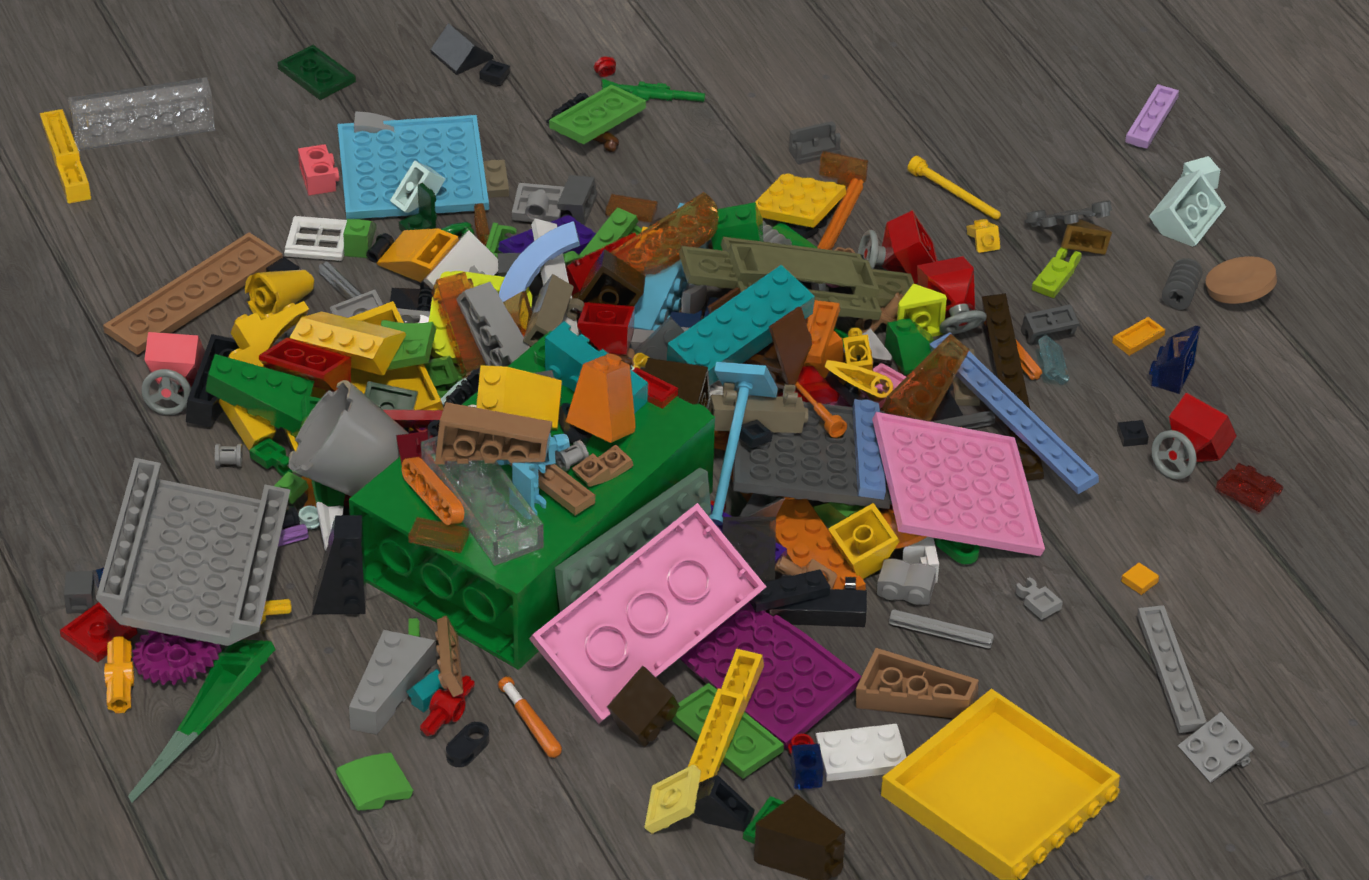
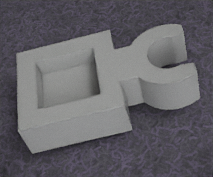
[1016,577,1063,620]

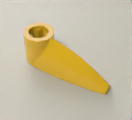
[824,360,893,402]

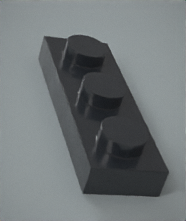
[750,569,831,612]

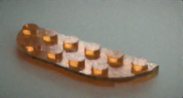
[610,192,719,275]

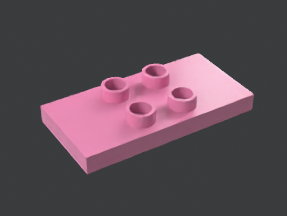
[529,503,766,724]

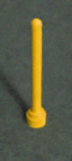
[907,155,1001,220]

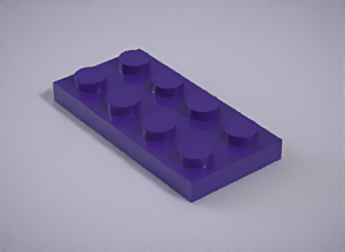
[498,215,596,254]

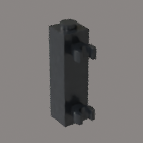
[766,575,867,627]

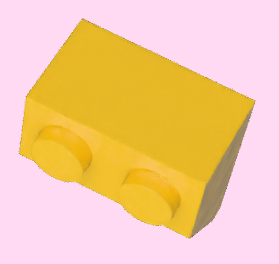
[828,503,900,579]

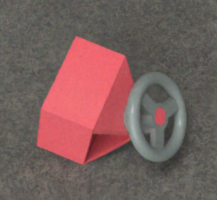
[142,332,205,415]

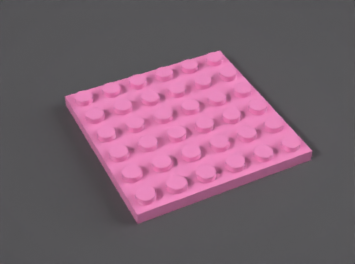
[872,412,1045,556]

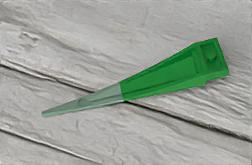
[128,639,276,802]

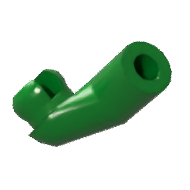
[441,222,475,236]

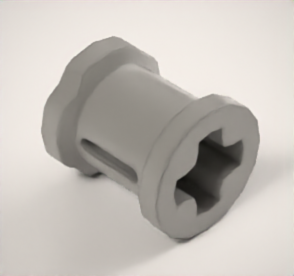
[555,440,589,472]
[215,444,243,467]

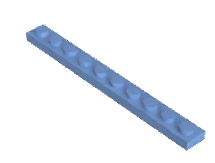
[930,332,1099,494]

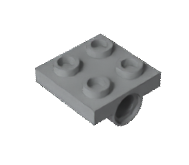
[512,183,564,222]

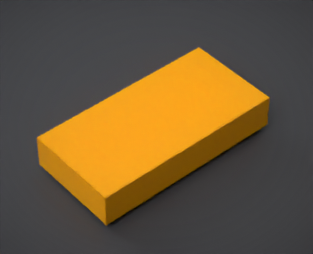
[1112,317,1165,356]

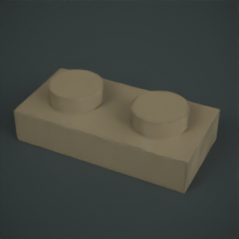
[483,160,509,198]

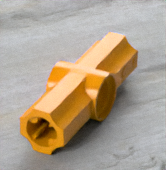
[104,637,134,713]

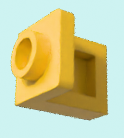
[967,219,1000,253]

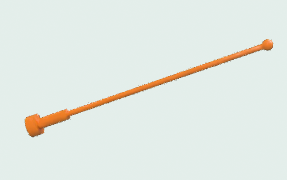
[795,381,847,438]

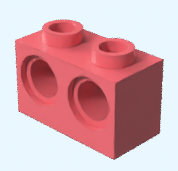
[298,144,339,196]

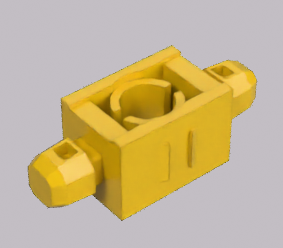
[843,327,873,390]

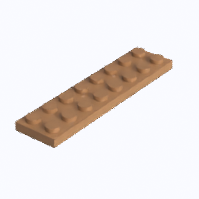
[103,233,282,355]

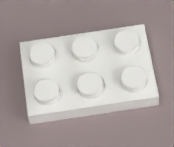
[815,723,907,782]

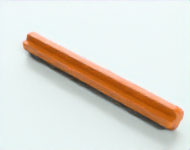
[817,178,864,250]

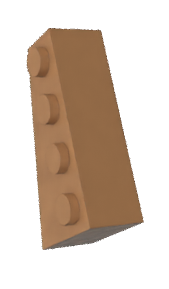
[435,402,552,464]
[856,648,979,718]

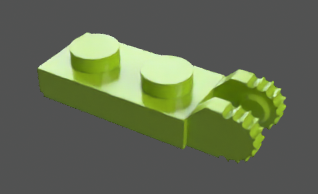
[1032,247,1082,298]

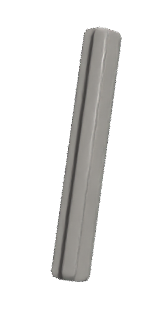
[889,609,994,649]

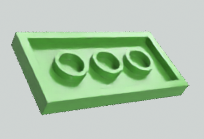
[549,84,646,144]
[672,683,784,779]

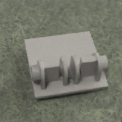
[1178,712,1254,783]

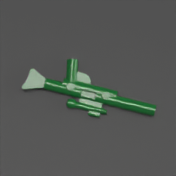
[601,79,705,102]

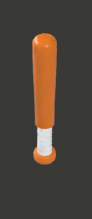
[498,676,562,758]

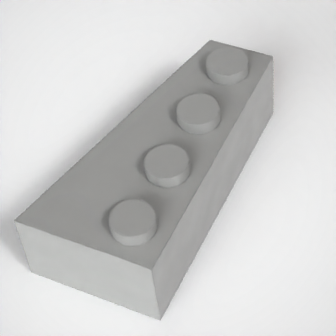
[456,282,530,367]
[349,630,436,735]

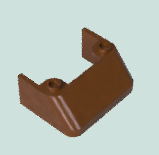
[708,287,812,390]

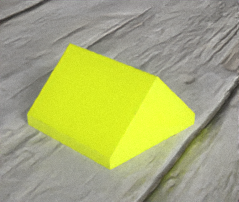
[897,283,947,337]

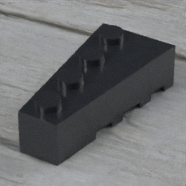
[312,515,367,615]

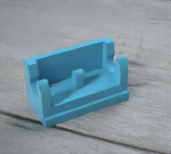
[512,462,546,519]

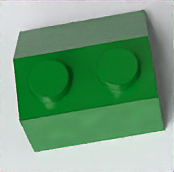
[709,202,764,251]

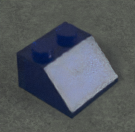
[1149,326,1200,394]

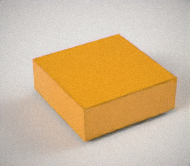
[1121,562,1159,595]

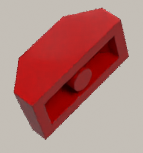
[783,365,839,404]

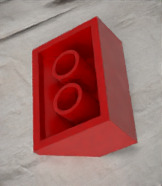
[259,338,352,392]

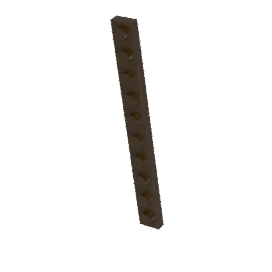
[982,293,1044,481]

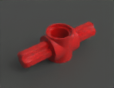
[420,675,475,736]

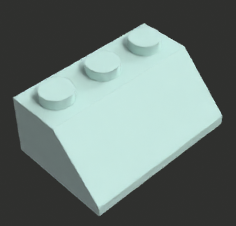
[1149,170,1226,247]

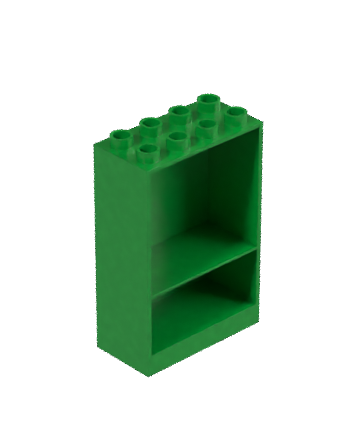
[349,330,715,670]

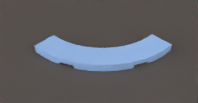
[499,221,580,329]

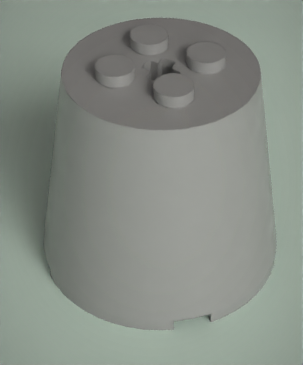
[289,380,409,497]

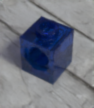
[791,744,823,789]

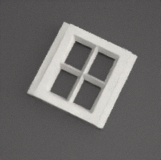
[284,216,347,261]

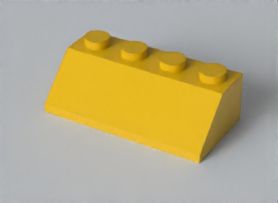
[290,311,406,376]

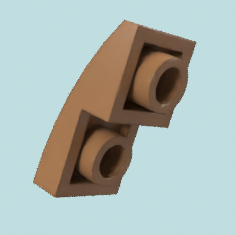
[572,445,634,486]

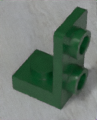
[399,183,437,232]

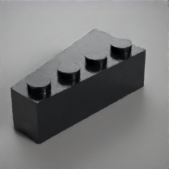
[186,334,239,427]

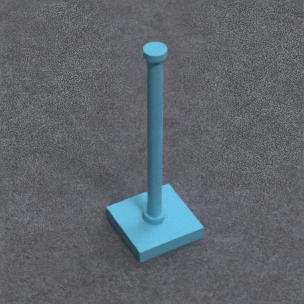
[709,362,778,526]

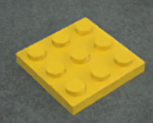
[755,174,846,228]

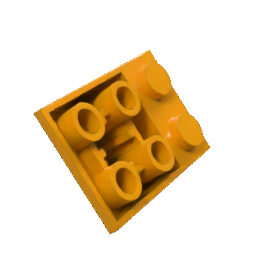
[377,228,459,282]

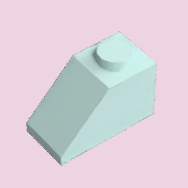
[390,160,446,213]

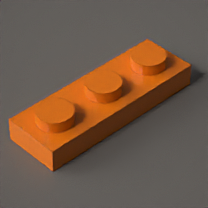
[805,300,840,364]

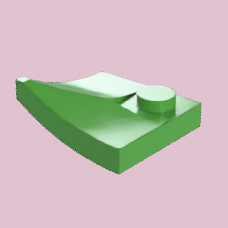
[381,320,436,370]

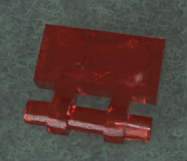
[1216,463,1283,512]

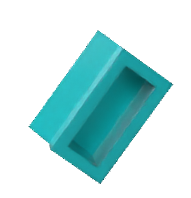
[406,669,445,713]

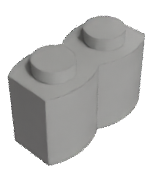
[877,559,936,605]

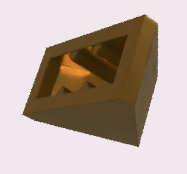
[1061,219,1112,255]

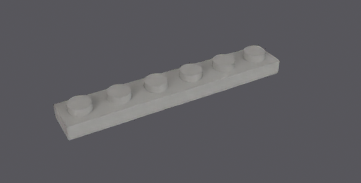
[1137,605,1207,733]

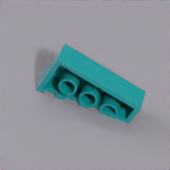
[545,321,648,414]

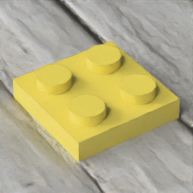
[644,764,701,834]

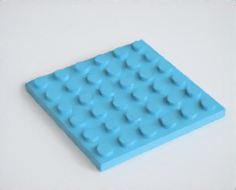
[337,115,489,220]

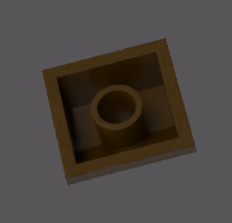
[607,665,680,748]

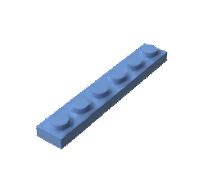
[852,399,886,500]

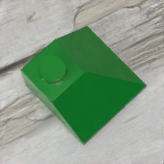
[885,318,947,375]

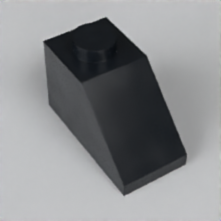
[694,774,755,832]

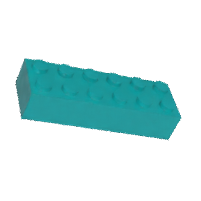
[667,265,815,386]

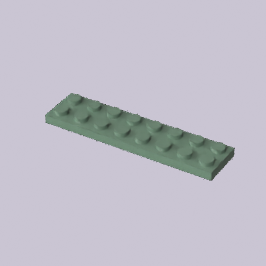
[555,468,711,612]

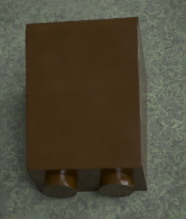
[577,249,646,306]
[641,358,710,408]
[754,794,846,880]

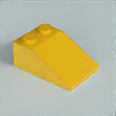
[476,365,562,430]

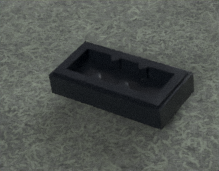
[826,371,869,406]

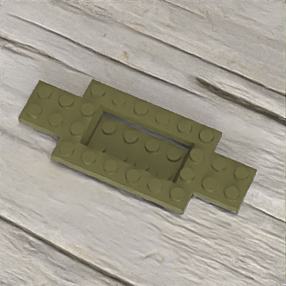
[679,237,914,320]

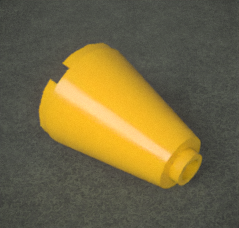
[245,270,314,319]

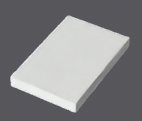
[423,231,498,314]

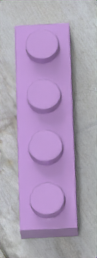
[1125,84,1179,149]

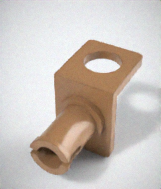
[855,292,904,334]
[773,555,837,589]

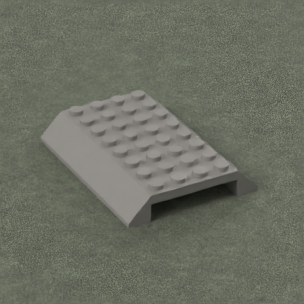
[96,458,290,646]

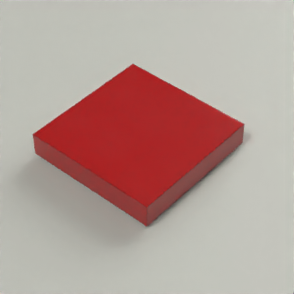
[60,602,137,663]

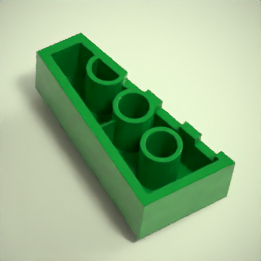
[206,354,315,437]

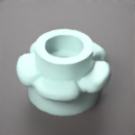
[299,506,320,530]

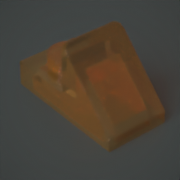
[819,151,868,188]

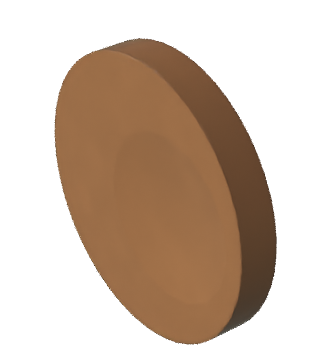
[1206,256,1277,304]

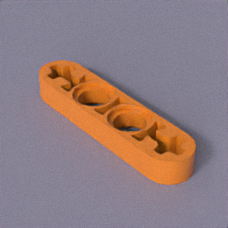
[402,457,464,525]

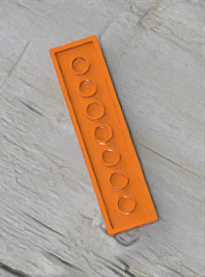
[730,468,866,590]

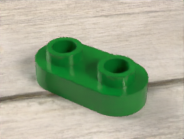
[934,538,979,564]

